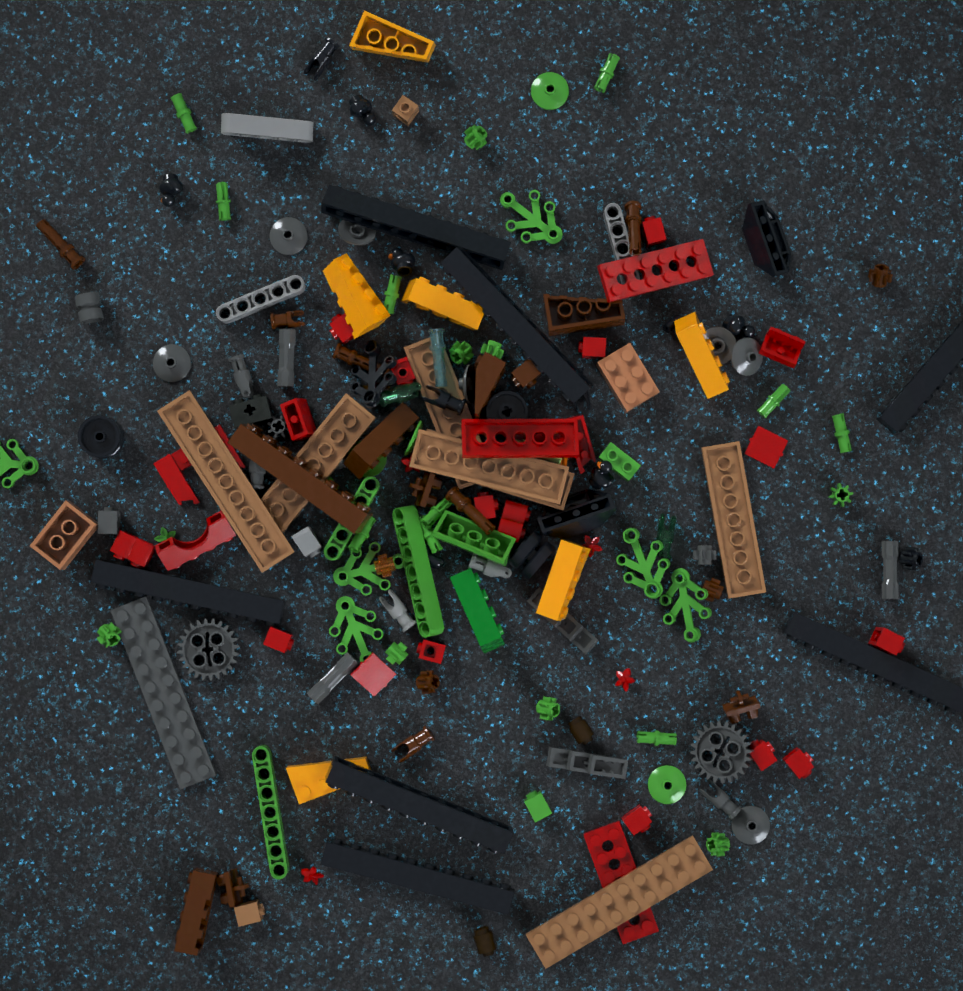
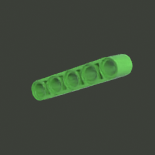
[324,476,380,561]

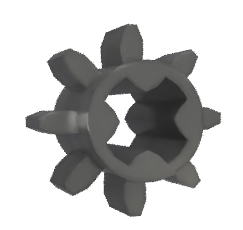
[267,415,288,439]
[693,545,716,565]

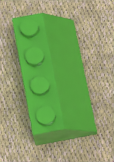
[432,510,516,566]

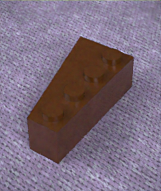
[543,294,625,336]
[343,402,419,479]
[174,868,219,956]

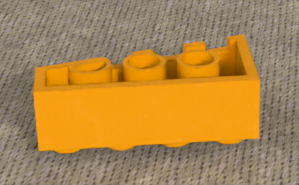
[349,10,436,63]
[323,253,391,339]
[401,277,484,331]
[674,312,730,399]
[536,540,591,621]
[286,757,372,804]

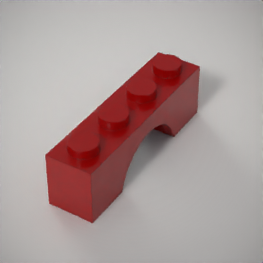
[155,511,236,571]

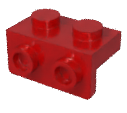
[758,327,805,369]

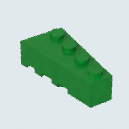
[450,568,505,654]

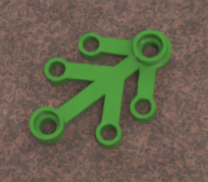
[500,190,563,244]
[0,439,39,489]
[616,528,670,599]
[333,542,404,596]
[659,568,712,643]
[329,596,384,662]

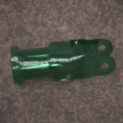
[379,382,422,407]
[656,513,676,558]

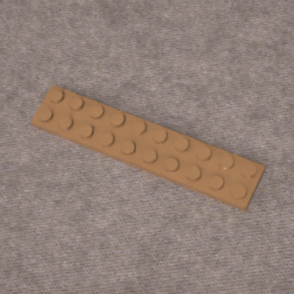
[157,390,295,573]
[526,835,713,969]

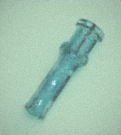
[428,328,448,387]

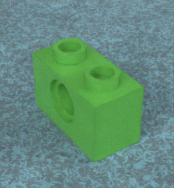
[597,442,641,482]

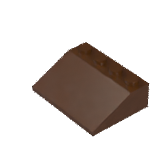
[474,352,506,419]

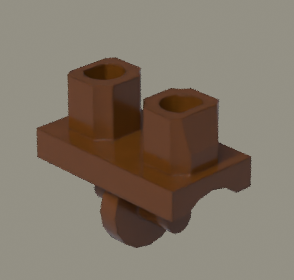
[408,472,443,508]
[722,690,761,724]
[217,868,250,907]

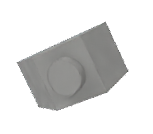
[291,527,323,558]

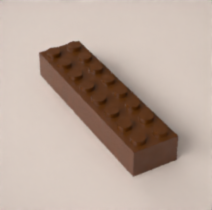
[228,423,373,534]

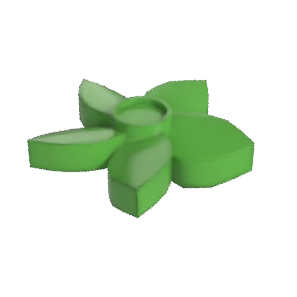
[154,527,176,542]

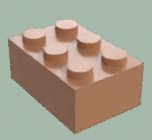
[596,343,660,413]
[30,500,98,570]

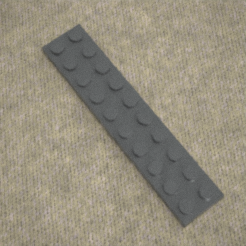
[110,596,217,790]

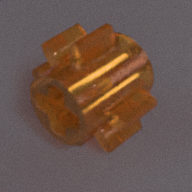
[374,554,396,578]

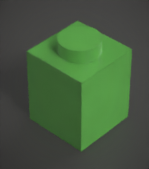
[524,790,552,822]

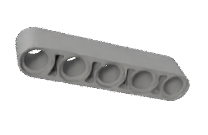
[221,113,314,143]
[603,203,640,284]
[216,275,306,324]

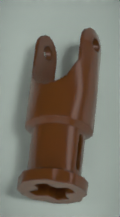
[391,725,435,763]

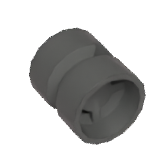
[74,292,104,324]

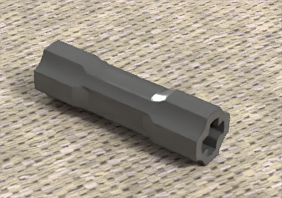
[277,329,296,388]
[881,541,899,599]
[307,652,359,704]

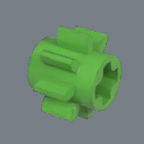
[464,125,487,150]
[480,340,504,360]
[449,341,474,365]
[828,483,853,507]
[97,623,122,648]
[385,642,409,665]
[536,696,560,721]
[706,832,730,857]

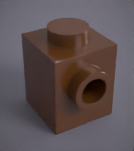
[511,360,541,389]

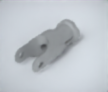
[468,554,512,579]
[379,589,417,632]

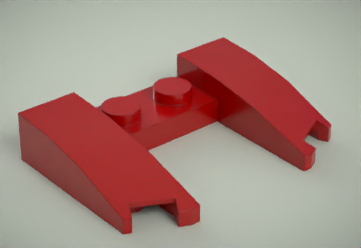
[515,414,596,474]
[153,424,246,505]

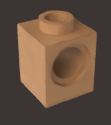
[392,95,419,126]
[234,899,265,927]

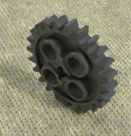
[177,618,241,681]
[690,720,754,784]

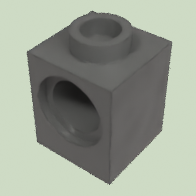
[97,507,121,534]

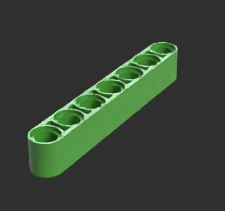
[392,505,444,638]
[252,745,289,879]

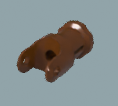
[270,310,305,330]

